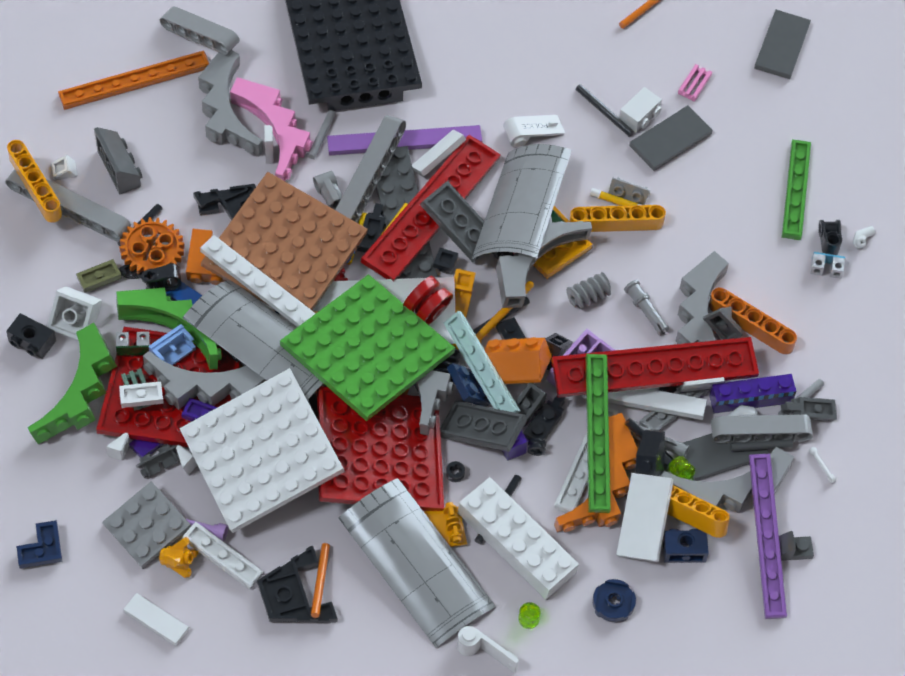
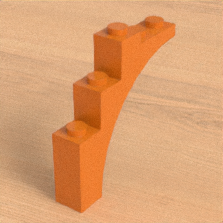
[554,413,638,532]

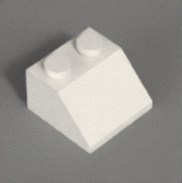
[47,287,102,340]

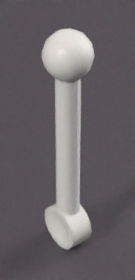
[809,447,836,483]

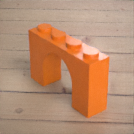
[186,229,226,285]

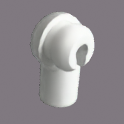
[853,226,875,249]
[727,405,758,416]

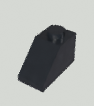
[545,333,573,370]
[636,430,665,476]

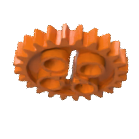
[119,217,185,274]

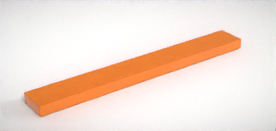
[58,50,209,110]

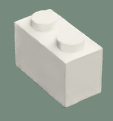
[619,87,662,133]

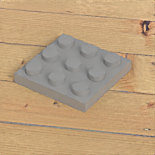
[102,481,191,568]

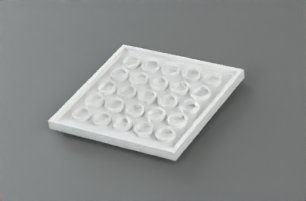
[179,368,345,533]

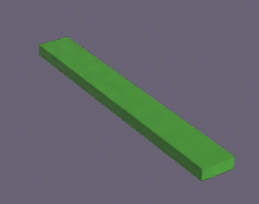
[586,354,611,513]

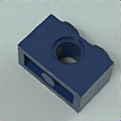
[662,529,709,563]

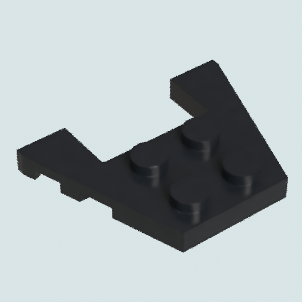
[193,184,256,221]
[257,546,338,623]

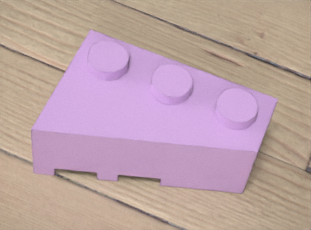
[546,329,615,387]

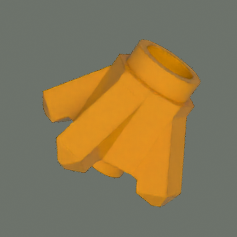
[159,537,198,578]

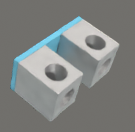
[810,252,845,279]

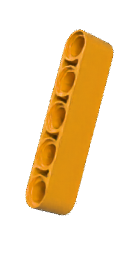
[7,140,62,223]
[569,205,666,232]
[667,486,730,538]

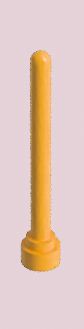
[476,281,534,343]

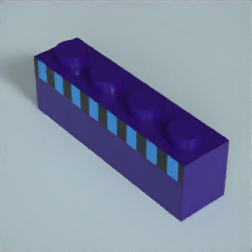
[709,374,797,414]

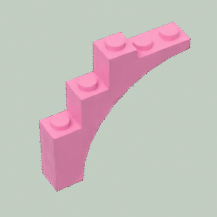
[230,77,313,181]

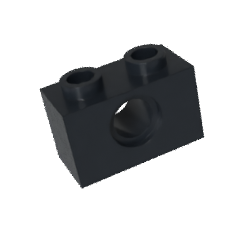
[6,313,56,359]

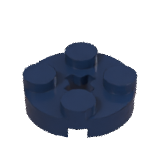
[592,579,636,622]

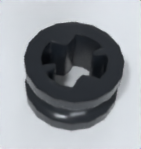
[527,438,547,456]
[446,461,465,483]

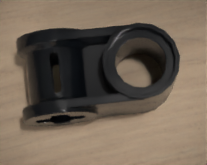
[818,220,842,255]
[141,263,181,291]

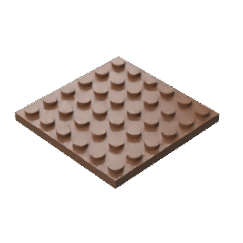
[201,171,368,311]

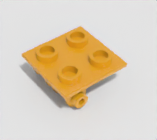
[424,502,467,547]

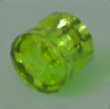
[669,456,695,480]
[518,602,541,629]

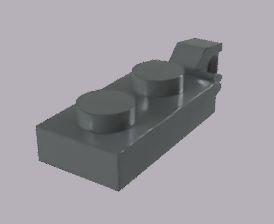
[781,397,837,421]

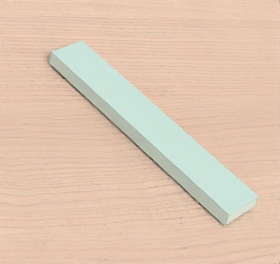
[444,311,520,413]

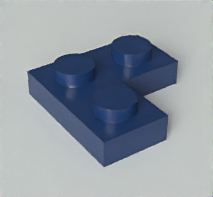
[16,520,63,569]

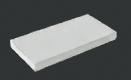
[616,473,674,562]

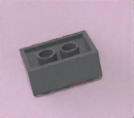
[94,127,143,195]

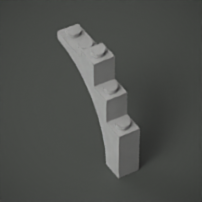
[198,50,263,156]
[496,216,592,308]
[676,251,729,344]
[143,351,267,410]
[414,370,454,435]
[660,447,794,513]

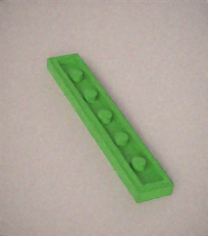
[781,139,811,240]

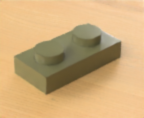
[76,259,122,293]

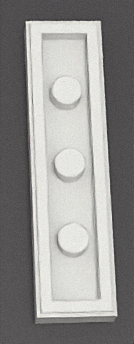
[182,521,263,590]

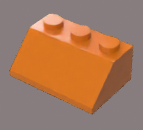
[484,337,552,384]

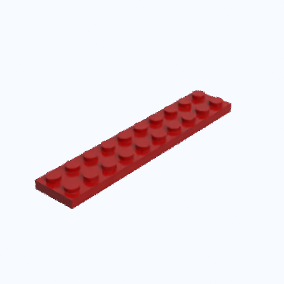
[360,134,501,282]
[551,337,759,398]

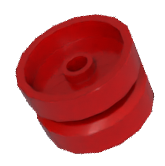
[403,276,453,325]

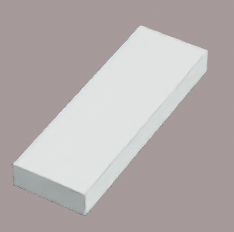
[412,130,466,176]
[123,593,189,646]

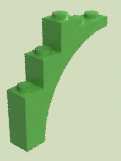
[116,288,221,370]
[28,323,117,444]

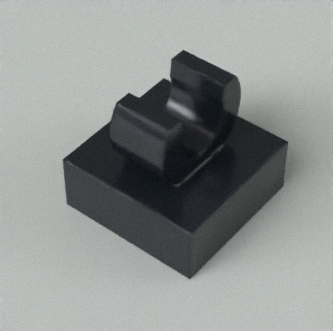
[433,248,459,274]

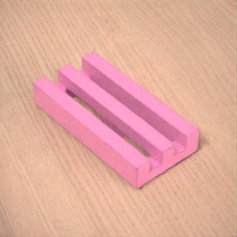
[678,64,712,102]

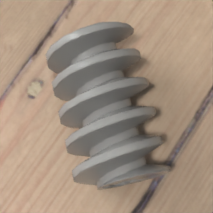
[566,272,611,309]

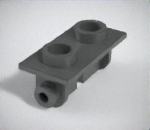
[136,444,180,478]

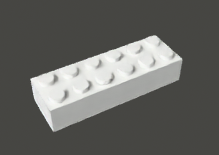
[457,477,579,600]

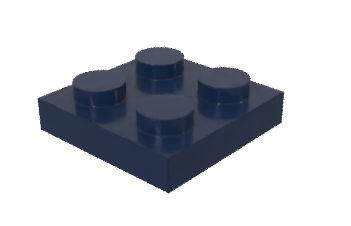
[447,363,491,407]

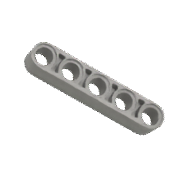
[159,6,240,55]
[711,415,813,443]

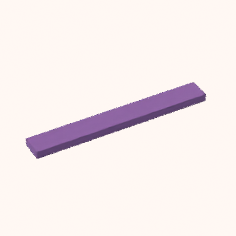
[327,125,482,155]
[749,454,787,619]

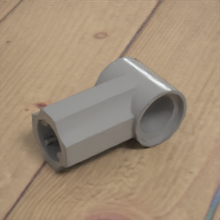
[313,170,342,210]

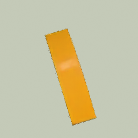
[452,269,476,350]

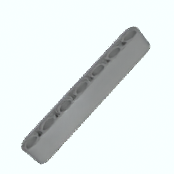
[335,115,406,222]
[5,169,131,241]

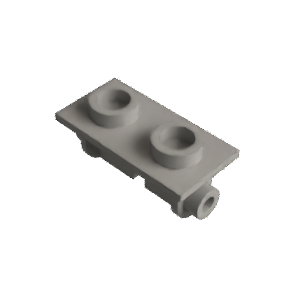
[608,177,650,205]

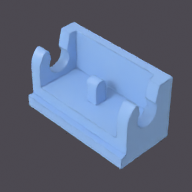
[149,324,196,365]

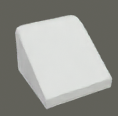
[51,155,77,180]
[106,433,130,461]
[176,445,198,475]

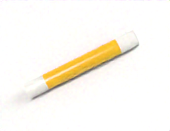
[590,188,642,206]

